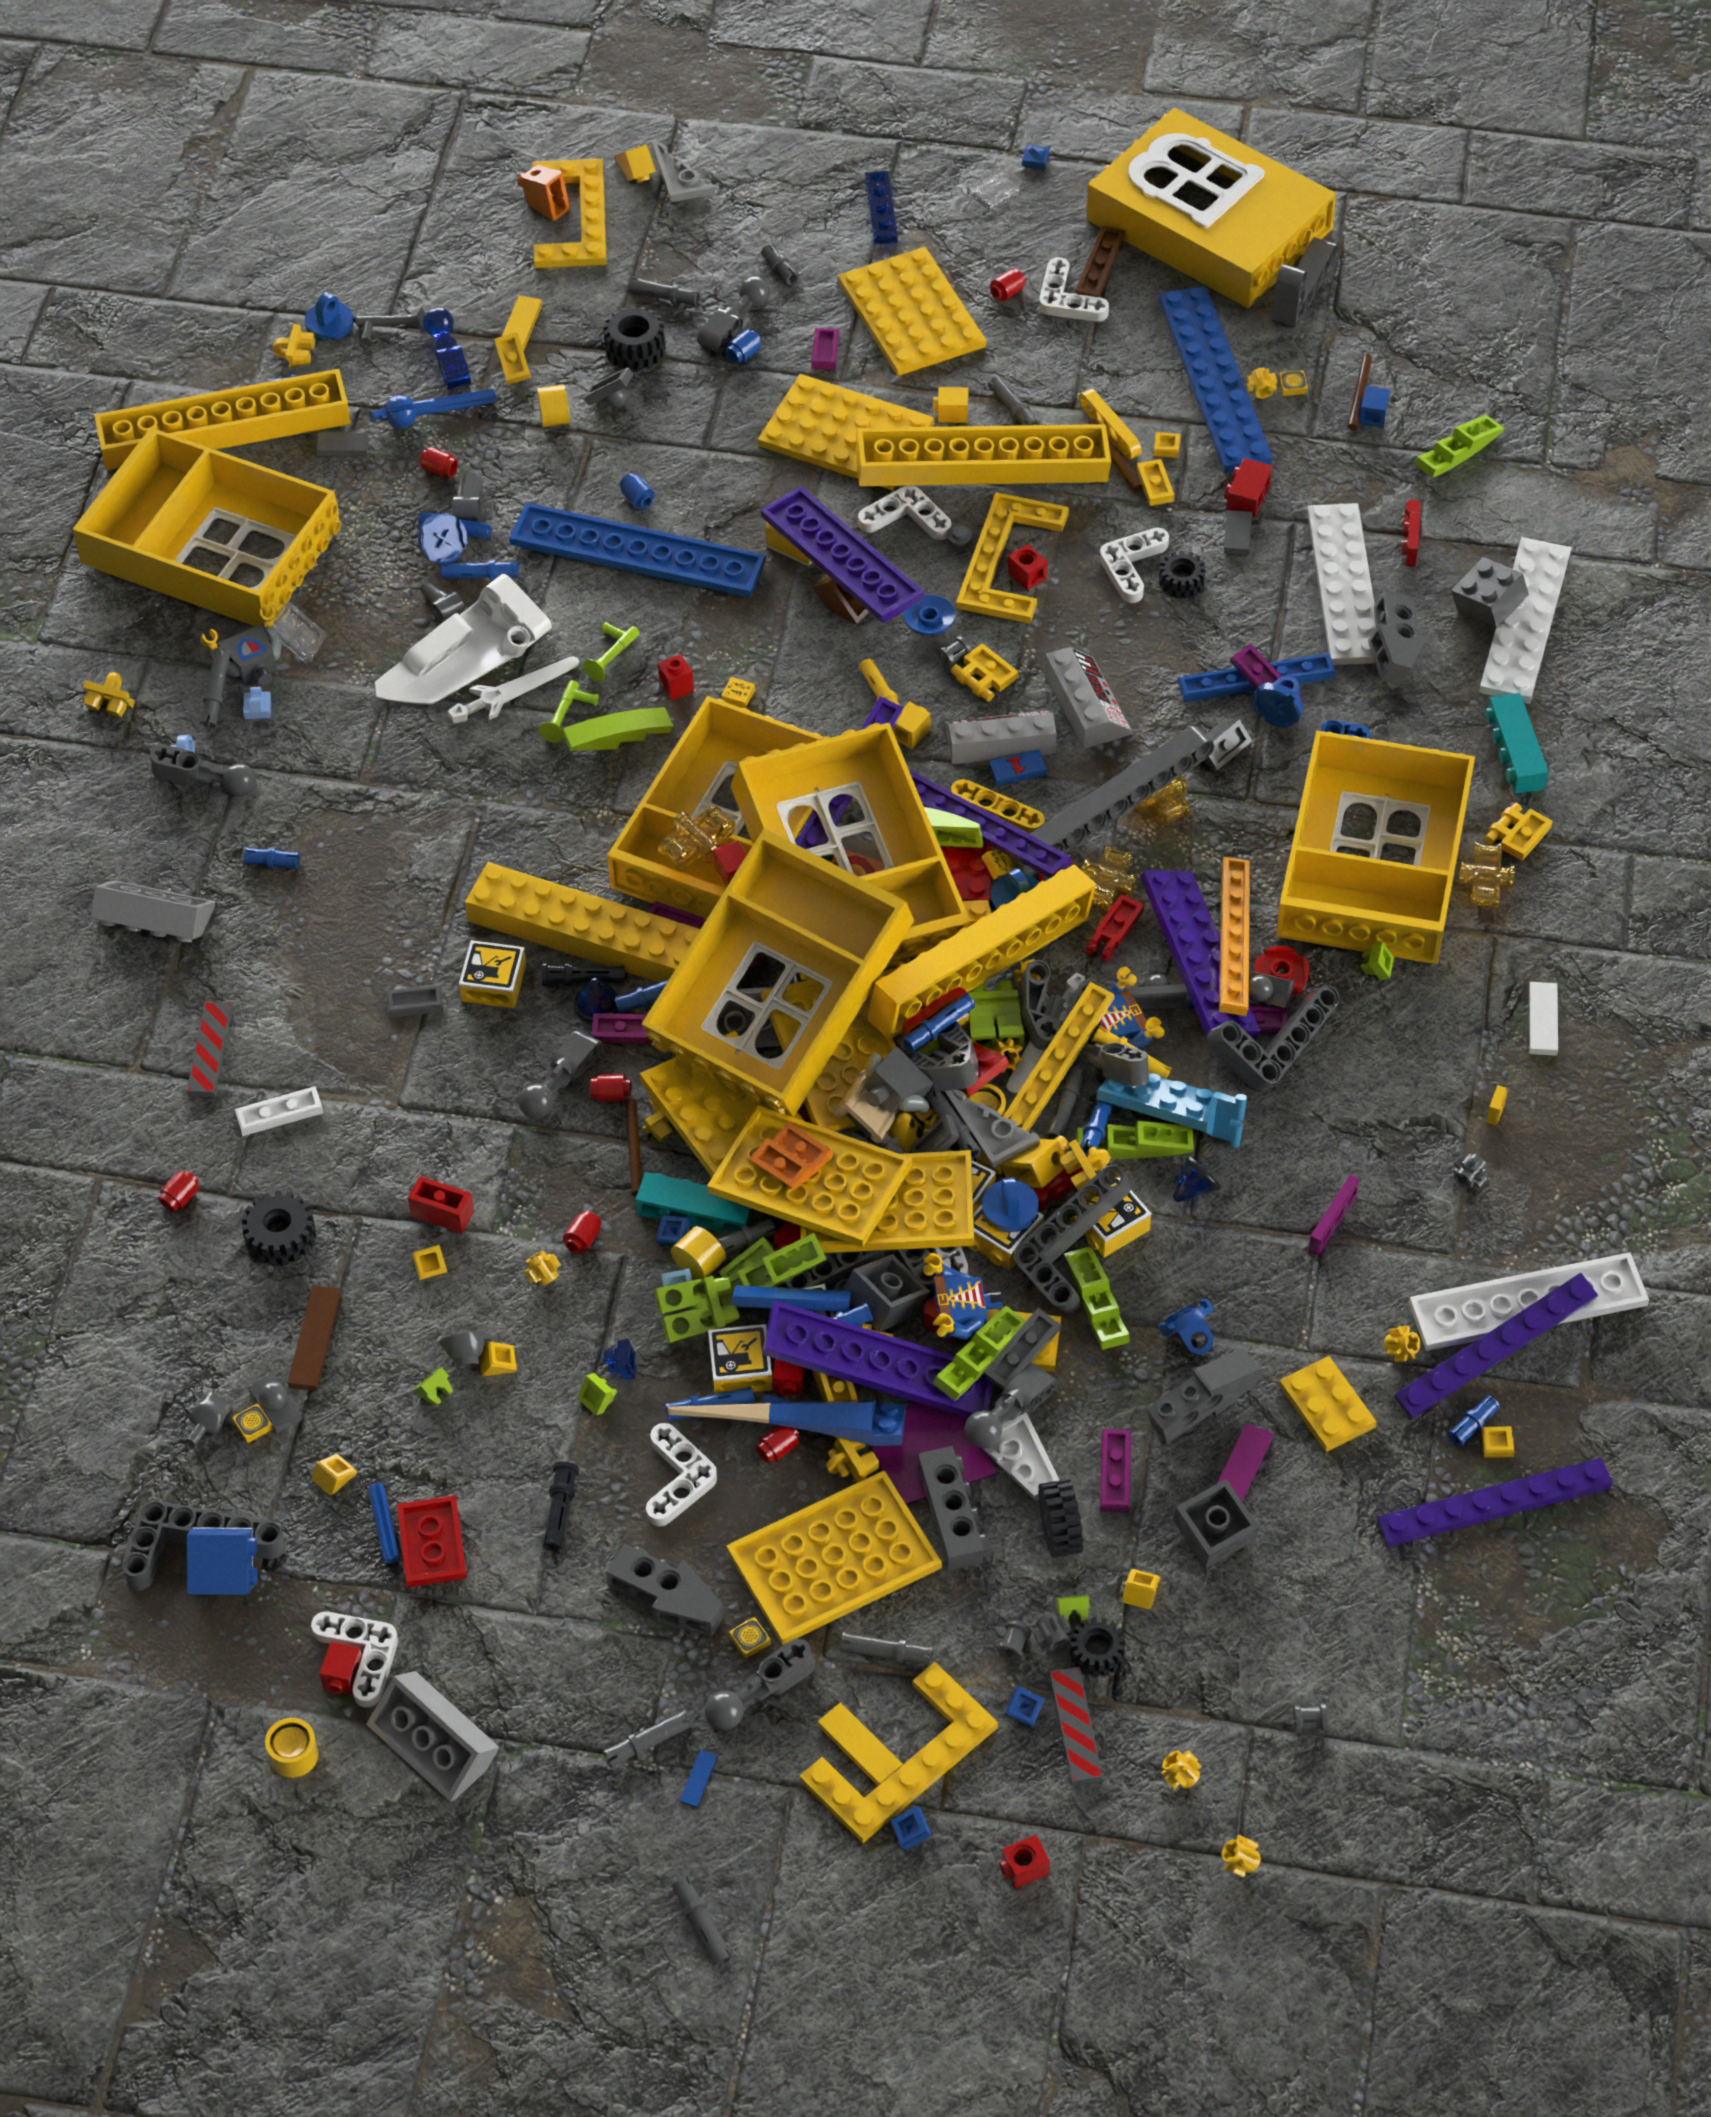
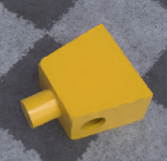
[1000,1136,1070,1188]

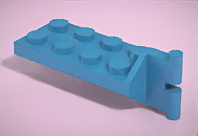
[1096,1073,1247,1148]

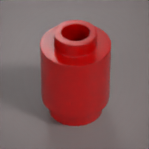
[990,269,1026,302]
[419,447,458,478]
[590,1074,632,1102]
[158,1171,199,1213]
[563,1211,602,1253]
[755,1425,799,1464]

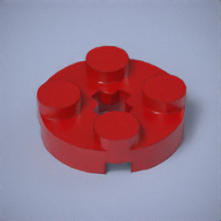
[1254,946,1309,995]

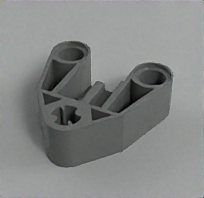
[1021,960,1101,1050]
[901,1021,978,1091]

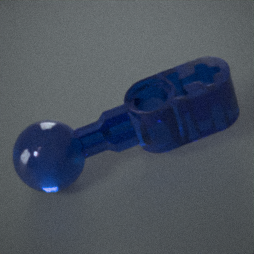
[423,307,471,389]

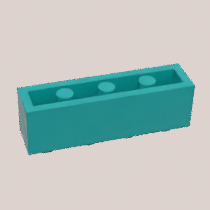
[1484,693,1549,794]
[635,1172,755,1234]

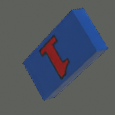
[989,750,1047,786]

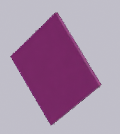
[870,1403,997,1505]

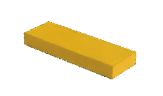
[502,296,542,351]
[818,1702,903,1786]

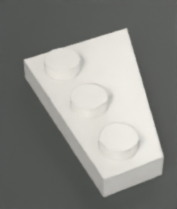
[982,1413,1059,1501]

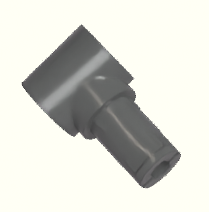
[420,580,465,623]

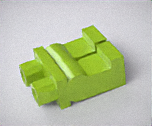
[968,980,1024,1049]
[653,1276,739,1345]

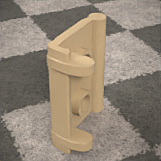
[834,1068,900,1143]

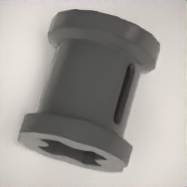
[937,636,971,669]
[996,1620,1032,1661]
[1293,1703,1327,1733]

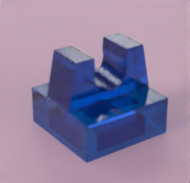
[603,1339,636,1380]

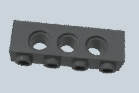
[918,1446,988,1571]

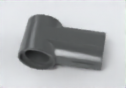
[452,473,483,520]

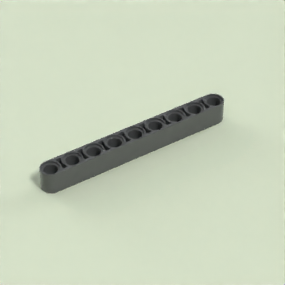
[1009,726,1215,876]

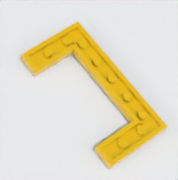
[532,159,607,268]
[956,492,1069,624]
[799,1662,998,1844]

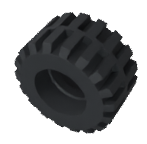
[603,306,666,371]

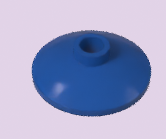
[904,594,955,635]

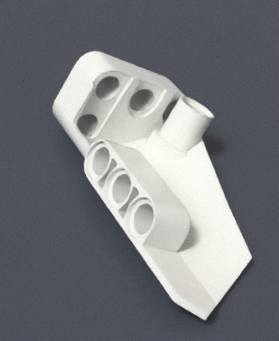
[375,574,552,705]

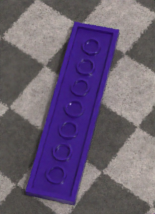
[760,486,924,623]
[1140,870,1260,1038]
[762,1300,993,1418]

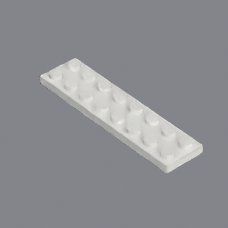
[1307,503,1376,665]
[1479,537,1572,704]
[1409,1252,1649,1351]

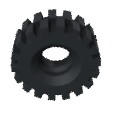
[241,1191,316,1266]
[1038,1479,1084,1558]

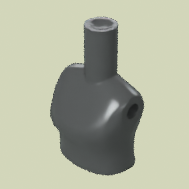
[185,1392,232,1447]

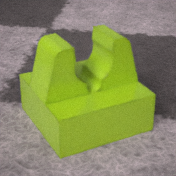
[1360,941,1394,980]
[413,1367,453,1406]
[577,1373,617,1416]
[1056,1595,1090,1624]

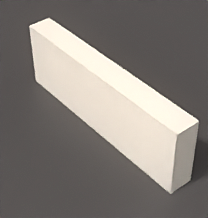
[1529,982,1558,1056]
[235,1086,324,1136]

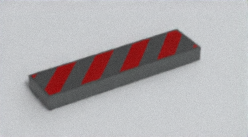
[187,1001,233,1098]
[1049,1667,1103,1786]

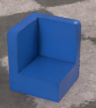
[1359,386,1390,428]

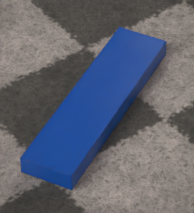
[733,1285,851,1312]

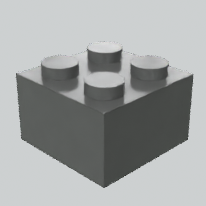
[1451,557,1529,628]
[843,1254,930,1332]
[1173,1479,1259,1569]

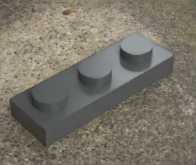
[983,1308,1061,1390]

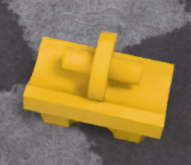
[1059,1139,1110,1191]
[826,1436,879,1483]

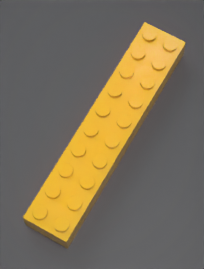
[94,369,351,470]
[855,424,1111,486]
[465,862,700,983]
[867,865,1096,1040]

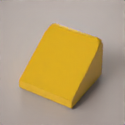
[411,1245,447,1280]
[479,1341,517,1376]
[312,1454,357,1495]
[1122,1569,1160,1609]

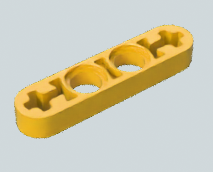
[1079,389,1142,460]
[951,779,1045,834]

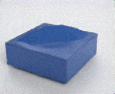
[1022,144,1050,169]
[656,1215,691,1246]
[1004,1686,1045,1728]
[890,1806,932,1850]

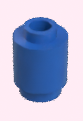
[725,329,761,364]
[620,473,655,509]

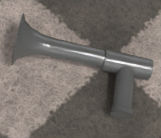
[356,307,425,345]

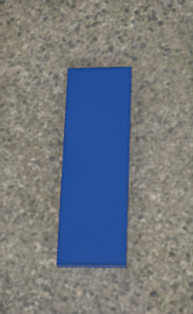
[680,1750,717,1807]

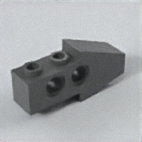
[1368,589,1427,685]
[1146,1348,1263,1444]
[606,1543,724,1637]

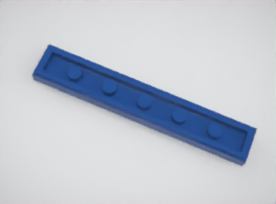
[1177,653,1336,702]

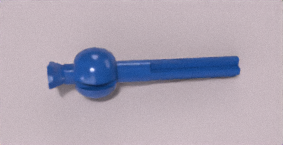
[369,388,496,429]

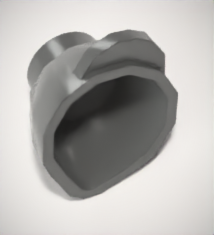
[439,1332,492,1369]

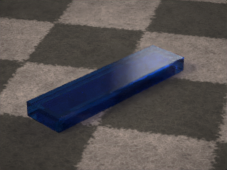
[865,171,898,244]

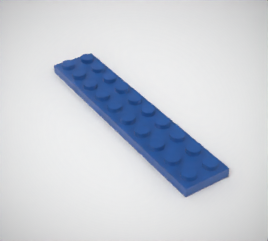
[1159,286,1273,473]
[509,502,766,598]

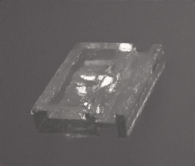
[967,165,1025,211]
[268,601,327,664]

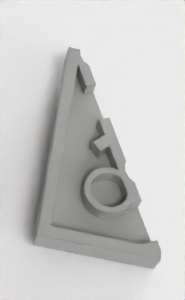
[651,139,715,203]
[943,1090,1040,1168]

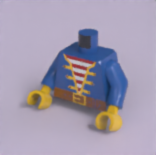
[1088,967,1164,1049]
[923,1253,1003,1340]

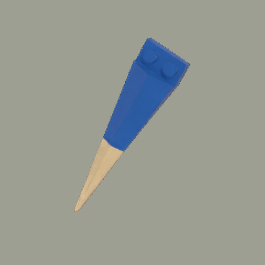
[667,1399,906,1446]

